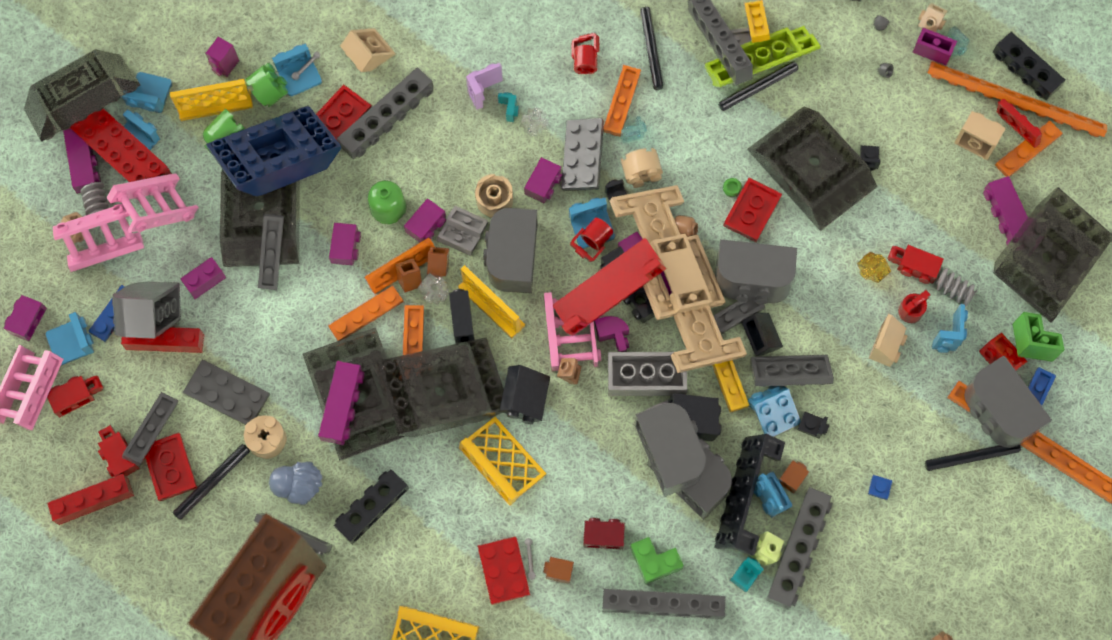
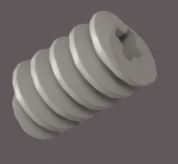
[81,182,109,216]
[935,268,978,307]

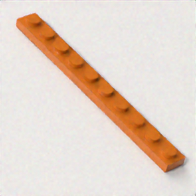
[928,61,1107,137]
[947,381,1112,504]

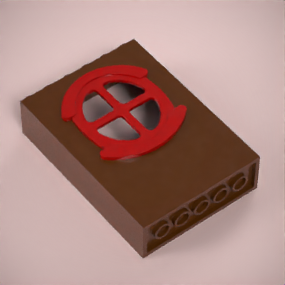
[187,513,327,640]

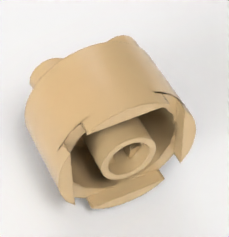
[621,148,663,188]
[475,174,513,218]
[244,416,287,459]

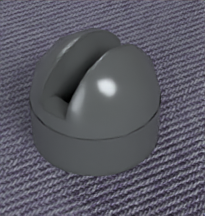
[873,15,890,31]
[878,63,894,78]

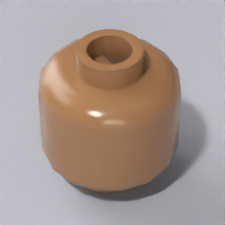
[674,215,698,237]

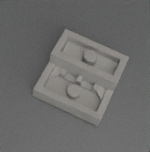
[437,206,488,256]

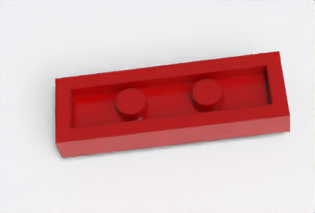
[997,99,1042,148]

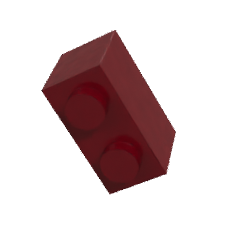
[583,518,625,550]

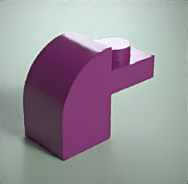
[594,316,629,352]

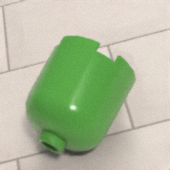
[203,109,245,153]
[368,180,407,224]

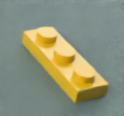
[744,0,770,43]
[712,360,749,412]

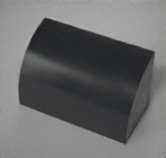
[741,312,783,356]

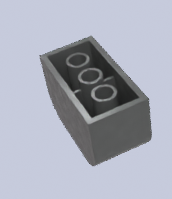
[483,208,538,294]
[715,239,797,304]
[112,282,181,338]
[965,356,1052,448]
[634,403,706,497]
[647,440,732,520]

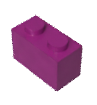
[912,27,957,66]
[205,36,240,77]
[524,157,563,204]
[404,198,446,243]
[329,223,361,266]
[180,257,226,299]
[4,295,47,341]

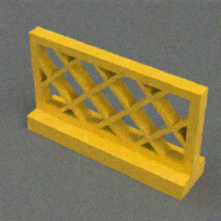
[170,79,253,121]
[458,265,525,339]
[459,417,546,506]
[391,606,480,640]

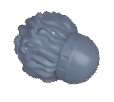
[269,462,322,505]

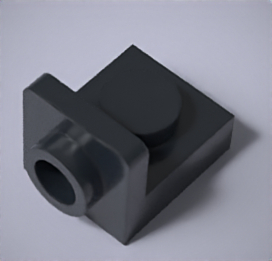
[859,145,881,171]
[605,179,627,210]
[798,412,830,439]

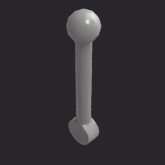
[292,52,320,81]
[525,538,536,580]

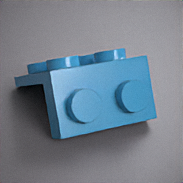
[272,44,322,96]
[121,72,172,113]
[123,109,160,150]
[569,198,615,249]
[932,304,968,353]
[46,312,94,365]
[747,386,801,437]
[754,472,793,518]

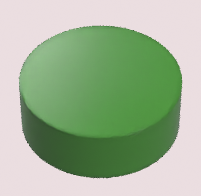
[723,178,742,197]

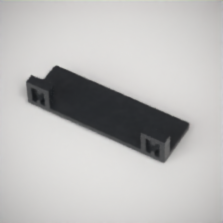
[714,434,786,556]

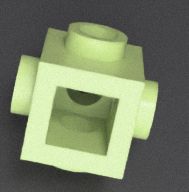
[751,531,784,565]

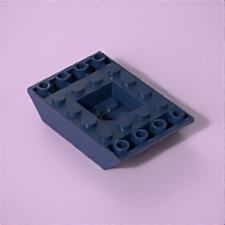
[206,105,341,197]

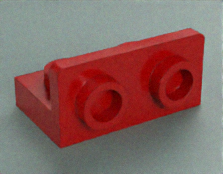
[979,332,1028,371]

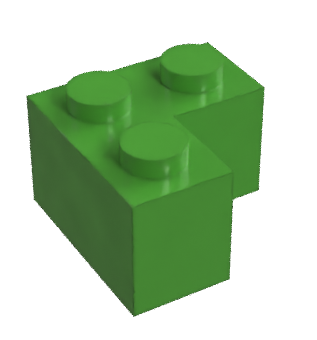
[1012,312,1065,362]
[630,537,684,585]

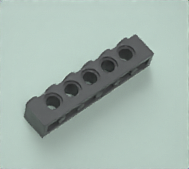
[688,0,753,85]
[337,67,434,160]
[766,487,833,610]
[602,588,726,620]

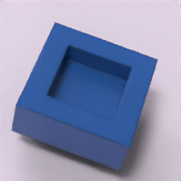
[868,475,892,500]

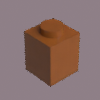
[427,247,450,278]
[395,259,422,293]
[779,460,809,494]
[543,557,574,584]

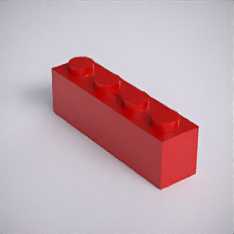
[121,327,204,353]
[47,474,134,525]

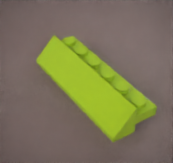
[705,26,821,87]

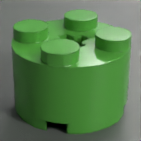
[246,63,288,107]

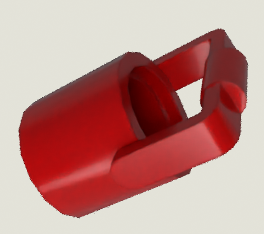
[572,33,600,74]
[570,217,614,262]
[898,290,931,323]

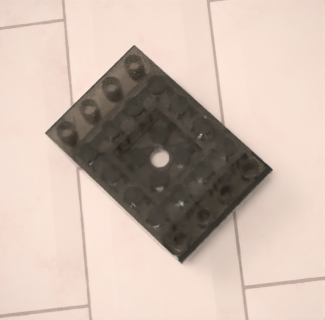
[24,49,141,142]
[747,106,877,231]
[220,169,300,267]
[993,187,1112,323]
[302,327,414,461]
[376,337,504,437]

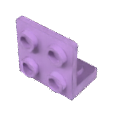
[466,63,503,110]

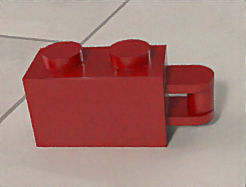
[887,244,944,284]
[47,375,104,418]
[98,425,140,477]

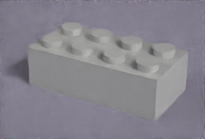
[608,352,687,396]

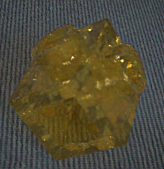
[857,252,891,283]

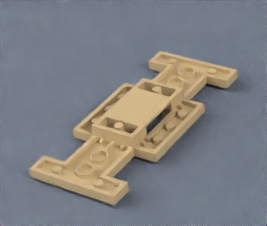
[610,185,747,373]

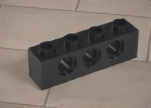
[993,31,1066,101]
[600,246,655,323]
[334,469,409,545]

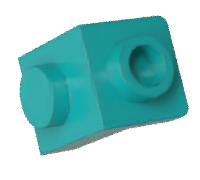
[498,92,519,122]
[730,557,764,592]

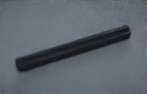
[640,7,664,90]
[718,61,799,111]
[173,444,250,520]
[925,445,1021,471]

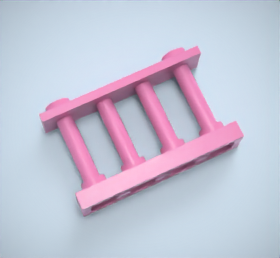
[107,173,199,233]
[53,204,144,272]
[544,292,601,371]
[0,345,63,431]

